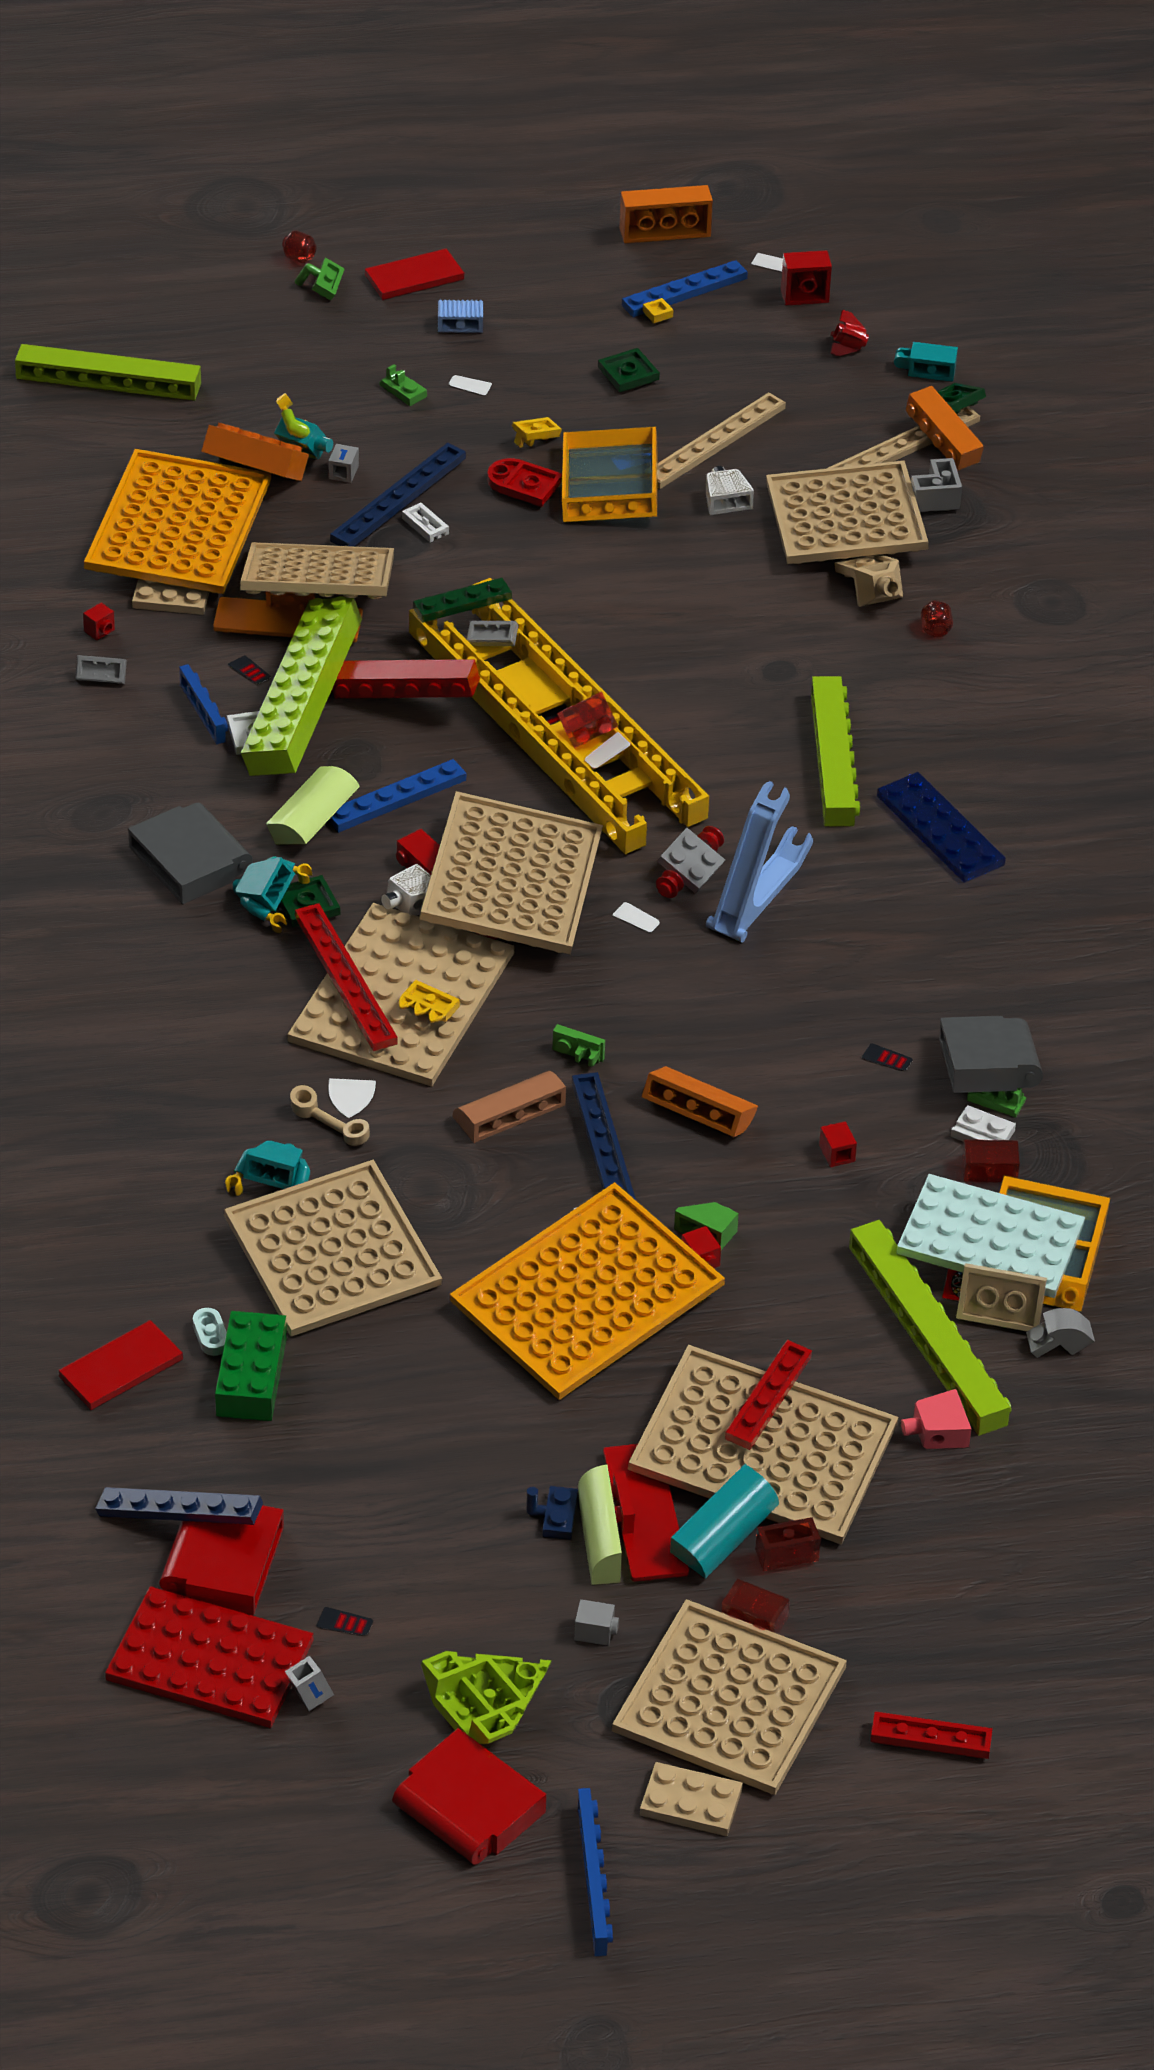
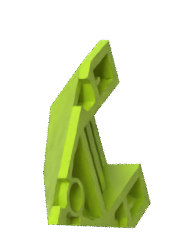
[421,1651,552,1744]

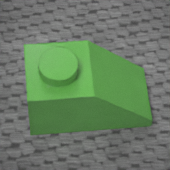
[674,1202,739,1250]

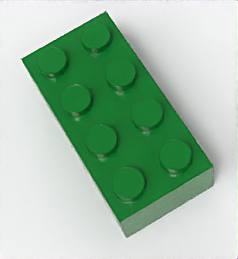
[215,1311,287,1421]

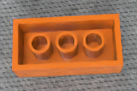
[620,185,713,243]
[201,422,309,481]

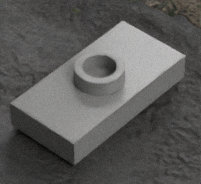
[467,621,518,646]
[75,655,127,684]

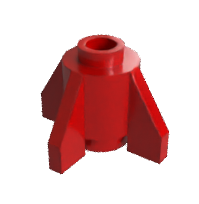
[830,310,869,356]

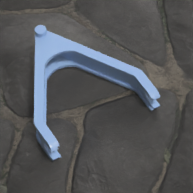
[706,781,813,943]

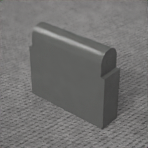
[128,803,253,904]
[939,1016,1043,1093]

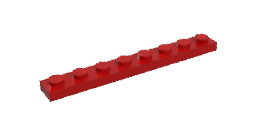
[295,903,398,1051]

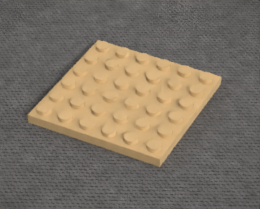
[766,461,928,564]
[240,542,394,599]
[224,1160,442,1336]
[612,1599,847,1795]

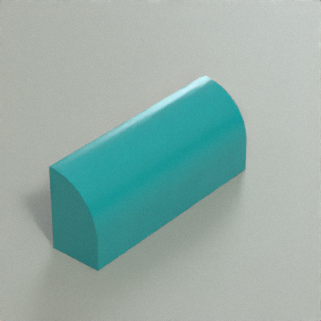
[670,1464,779,1579]

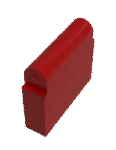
[159,1505,284,1615]
[392,1728,547,1865]

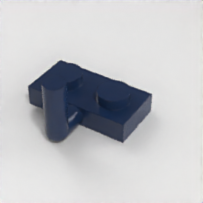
[526,1486,578,1540]

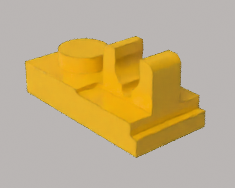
[512,417,562,448]

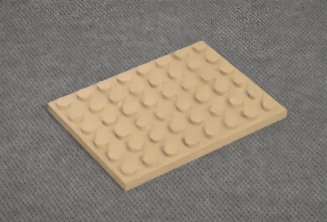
[419,791,603,955]
[288,903,514,1087]
[628,1345,899,1545]

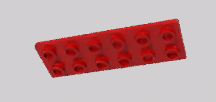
[603,1444,689,1582]

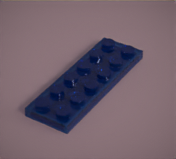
[877,772,1006,883]

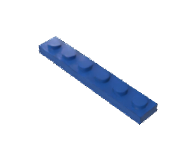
[622,260,748,317]
[328,759,467,833]
[577,1788,613,1956]

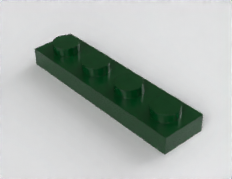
[413,578,512,623]

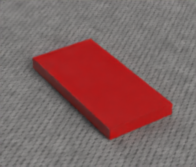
[365,248,464,300]
[59,1320,183,1410]

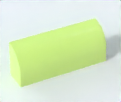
[266,766,360,844]
[578,1465,622,1585]

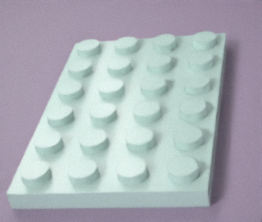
[896,1174,1085,1298]

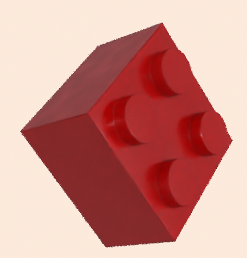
[781,250,832,305]

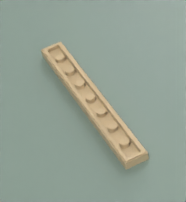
[643,392,786,489]
[826,407,980,469]

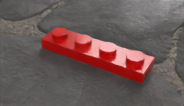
[870,1711,993,1759]

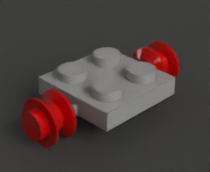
[656,826,725,898]

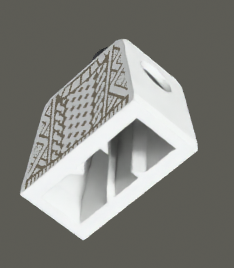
[706,466,754,515]
[381,864,431,916]

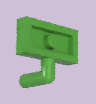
[295,257,344,300]

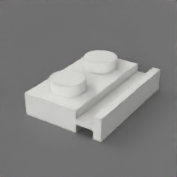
[951,1105,1016,1155]

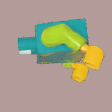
[274,393,333,459]

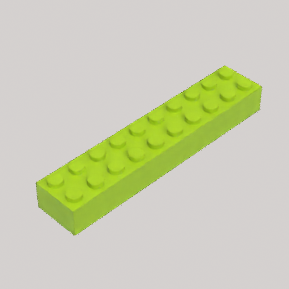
[241,596,362,776]

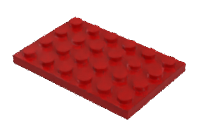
[105,1586,314,1728]

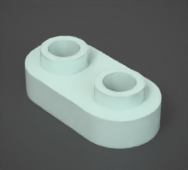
[193,1308,227,1356]

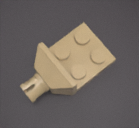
[835,554,903,607]

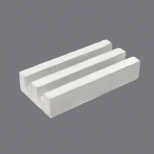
[402,503,449,542]

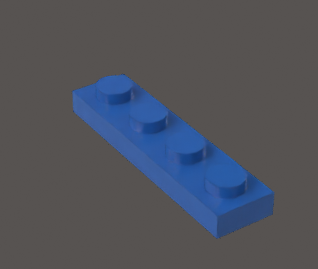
[179,664,228,745]

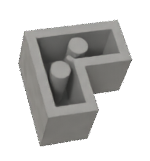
[911,458,962,512]

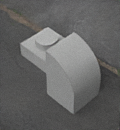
[1026,1308,1095,1358]

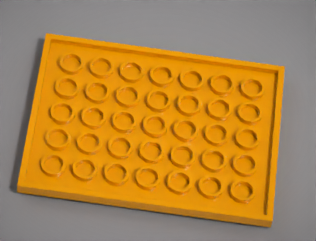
[84,449,271,594]
[450,1182,725,1400]

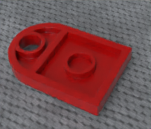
[487,458,562,507]

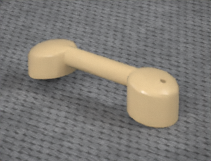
[290,1085,370,1146]

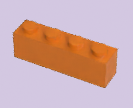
[906,386,984,471]

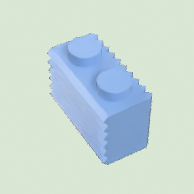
[438,299,483,333]

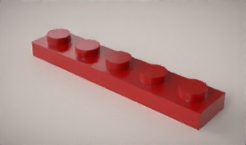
[725,1340,812,1450]

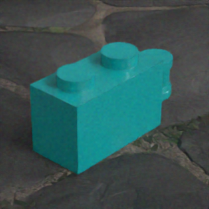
[894,342,958,382]

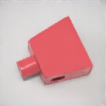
[901,1389,971,1449]

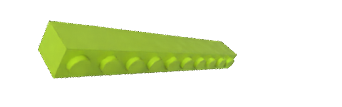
[849,1220,1011,1436]

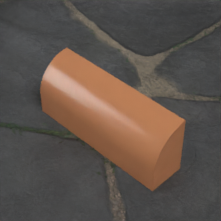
[452,1071,566,1143]

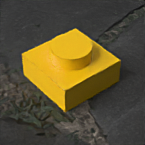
[643,298,674,323]

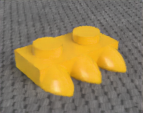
[399,980,460,1023]

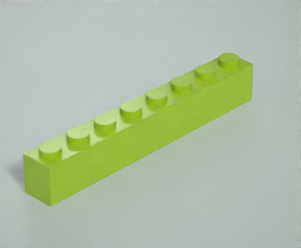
[15,344,201,401]
[811,676,860,826]

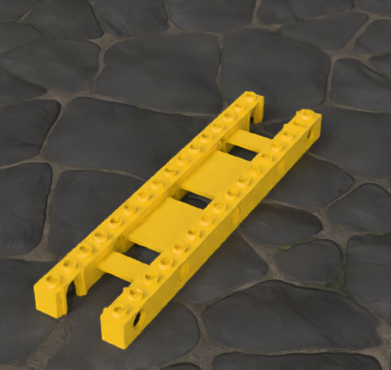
[409,578,709,854]

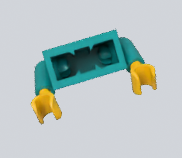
[233,856,312,933]
[225,1141,310,1196]

